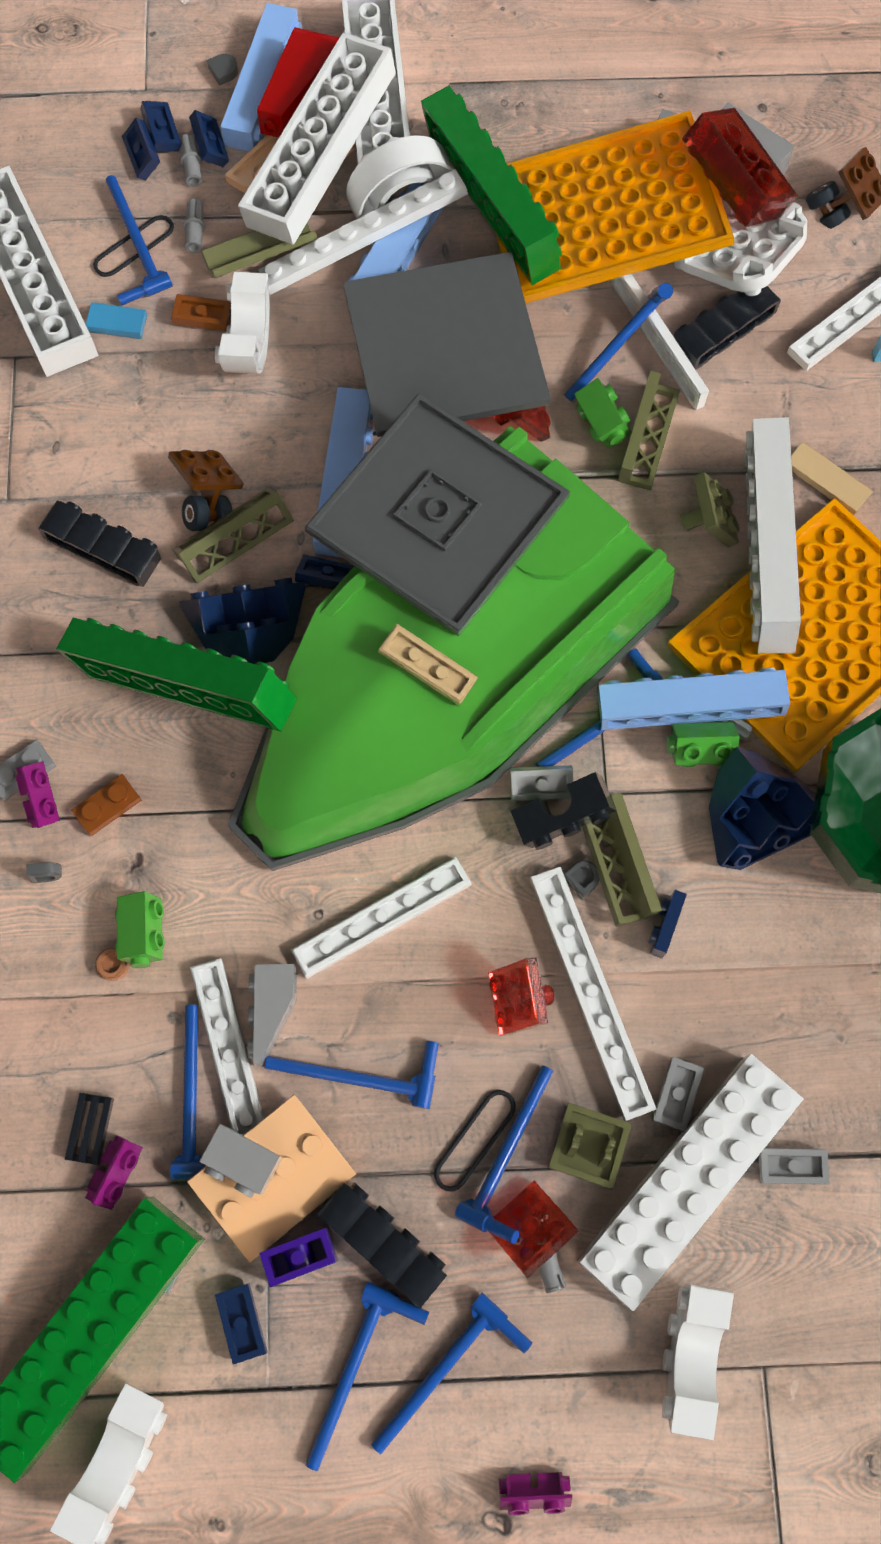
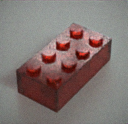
[682,108,798,227]

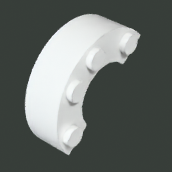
[346,135,454,219]
[215,272,270,374]
[662,1284,734,1440]
[50,1383,168,1544]

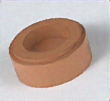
[95,948,130,981]

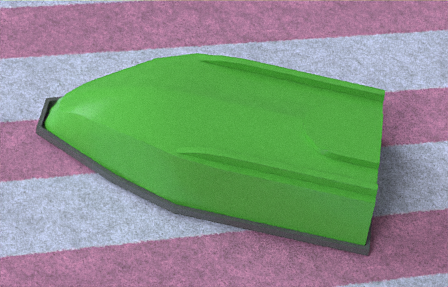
[228,426,679,871]

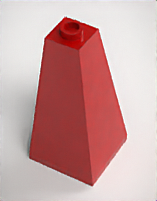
[257,27,339,138]

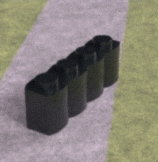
[674,286,781,370]
[38,500,162,587]
[317,1182,447,1309]

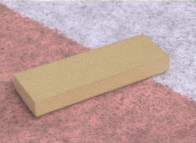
[791,442,873,515]
[378,624,478,706]

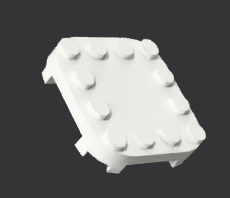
[673,184,807,296]

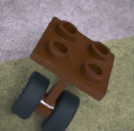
[806,147,881,229]
[168,450,244,531]

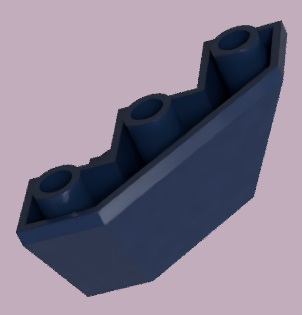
[179,577,306,664]
[709,747,816,870]

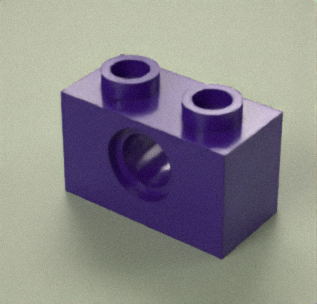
[259,1228,339,1287]

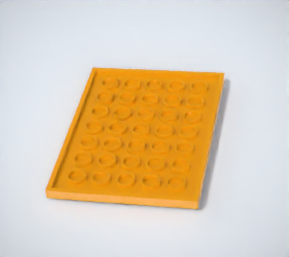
[496,110,734,304]
[667,498,881,773]

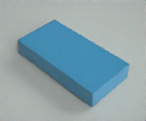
[85,302,147,339]

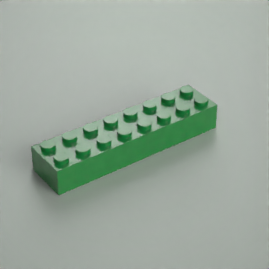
[421,85,562,285]
[56,617,297,732]
[0,1197,205,1483]

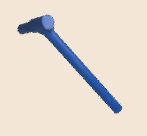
[106,175,173,305]
[564,283,673,402]
[536,648,664,767]
[170,1005,206,1180]
[265,1041,439,1109]
[455,1065,553,1244]
[305,1282,429,1471]
[371,1292,533,1454]

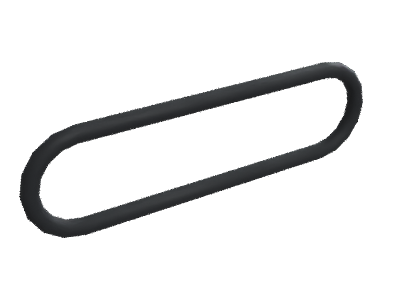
[93,215,174,277]
[434,1090,516,1192]

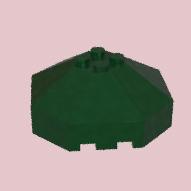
[810,708,881,893]

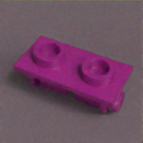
[14,761,60,828]
[85,1135,143,1210]
[499,1472,572,1516]

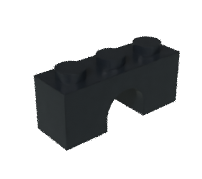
[510,772,617,850]

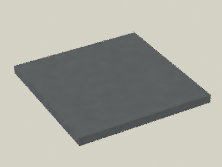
[343,251,551,437]
[305,393,570,637]

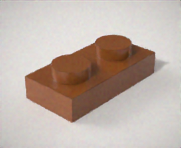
[171,294,231,331]
[71,774,142,836]

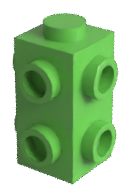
[574,378,632,449]
[666,722,740,767]
[115,891,165,968]

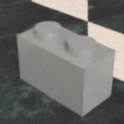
[199,1124,283,1198]

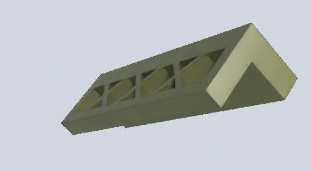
[201,222,317,278]
[618,370,680,491]
[172,487,294,583]
[582,793,662,927]

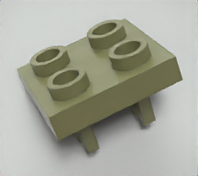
[548,1102,632,1190]

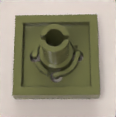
[680,472,740,547]

